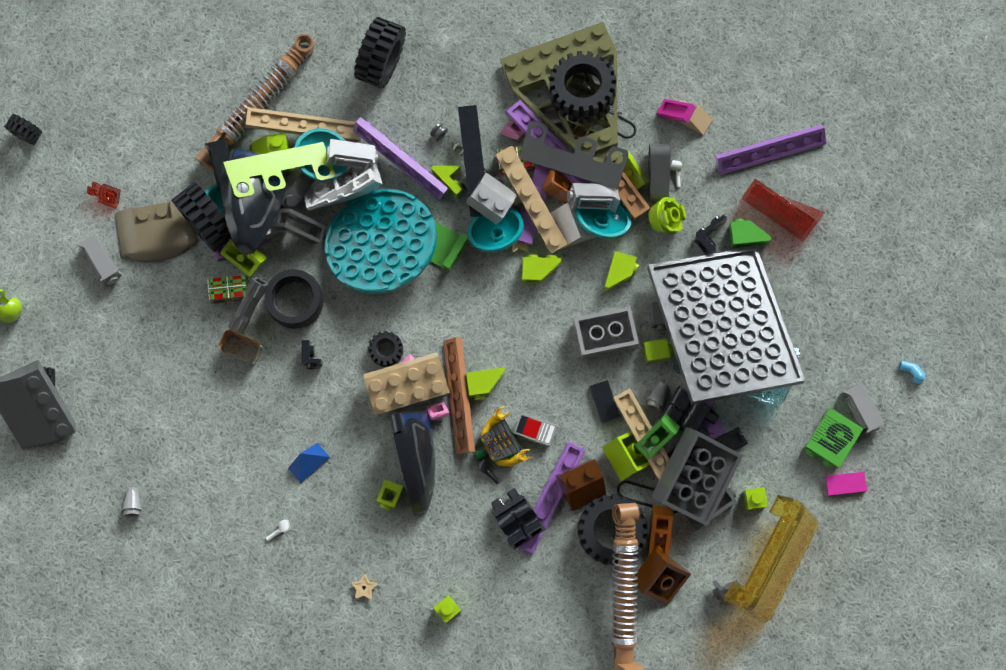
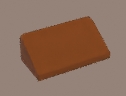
[542,169,572,204]

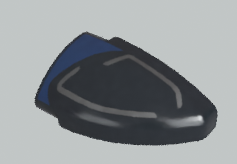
[221,148,286,256]
[389,411,436,516]

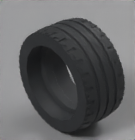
[265,269,324,329]

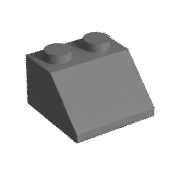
[466,173,517,225]

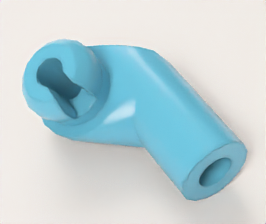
[899,361,925,384]

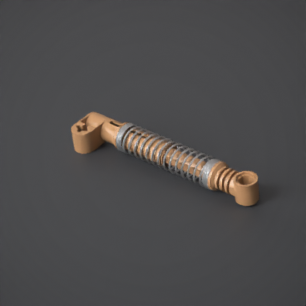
[195,34,314,174]
[611,503,645,670]

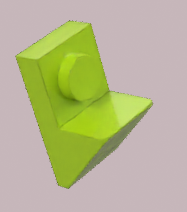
[431,165,462,199]

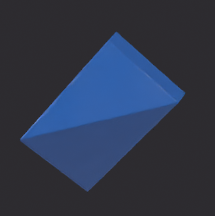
[288,443,330,483]

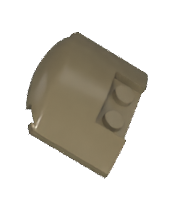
[115,200,197,262]

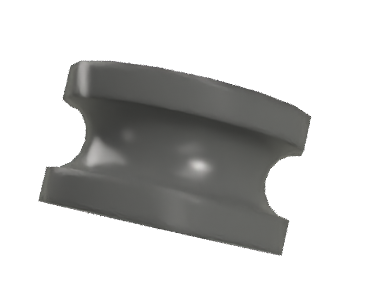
[430,123,448,141]

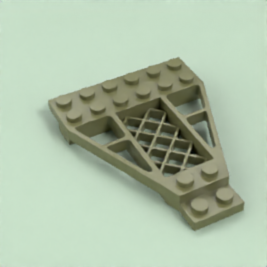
[500,22,623,163]

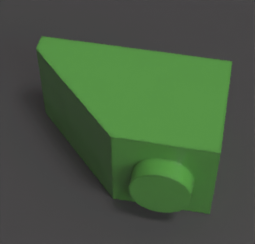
[728,218,771,248]
[635,413,680,459]

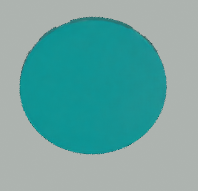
[325,189,437,294]

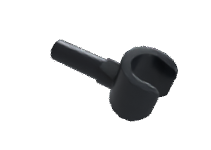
[478,460,500,484]

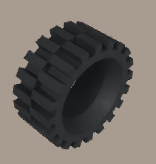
[354,17,406,89]
[550,51,616,124]
[171,182,232,252]
[577,494,648,565]

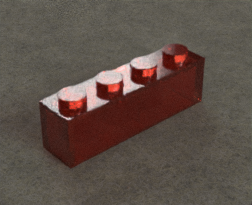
[742,178,825,242]

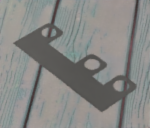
[519,121,629,190]

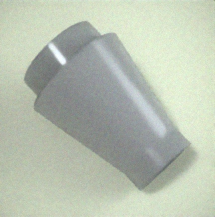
[646,382,669,412]
[122,487,142,517]

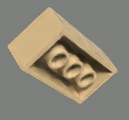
[363,352,450,415]

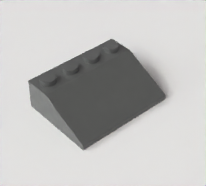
[0,360,76,449]
[651,427,743,526]

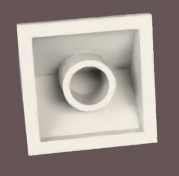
[550,202,595,249]

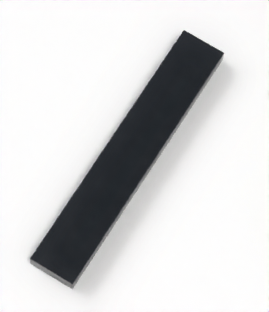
[458,105,485,218]

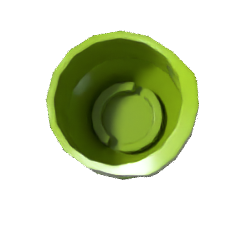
[0,289,22,323]

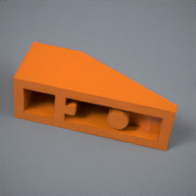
[647,505,674,558]

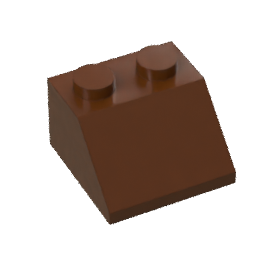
[555,459,607,511]
[632,549,691,605]

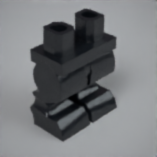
[659,386,720,436]
[491,488,546,550]

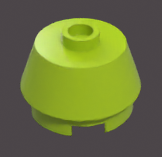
[649,197,686,234]

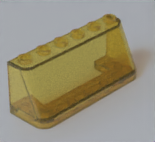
[723,495,819,623]

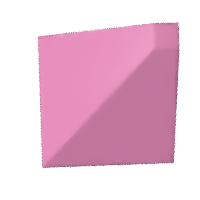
[501,121,525,140]

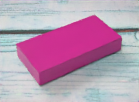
[656,99,696,123]
[825,472,867,496]

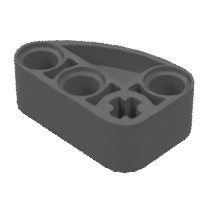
[648,143,671,201]

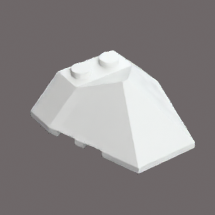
[304,139,382,210]

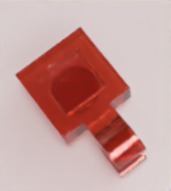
[87,182,121,209]

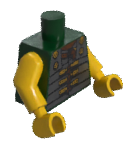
[474,406,532,467]

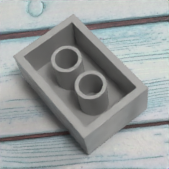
[573,306,639,359]

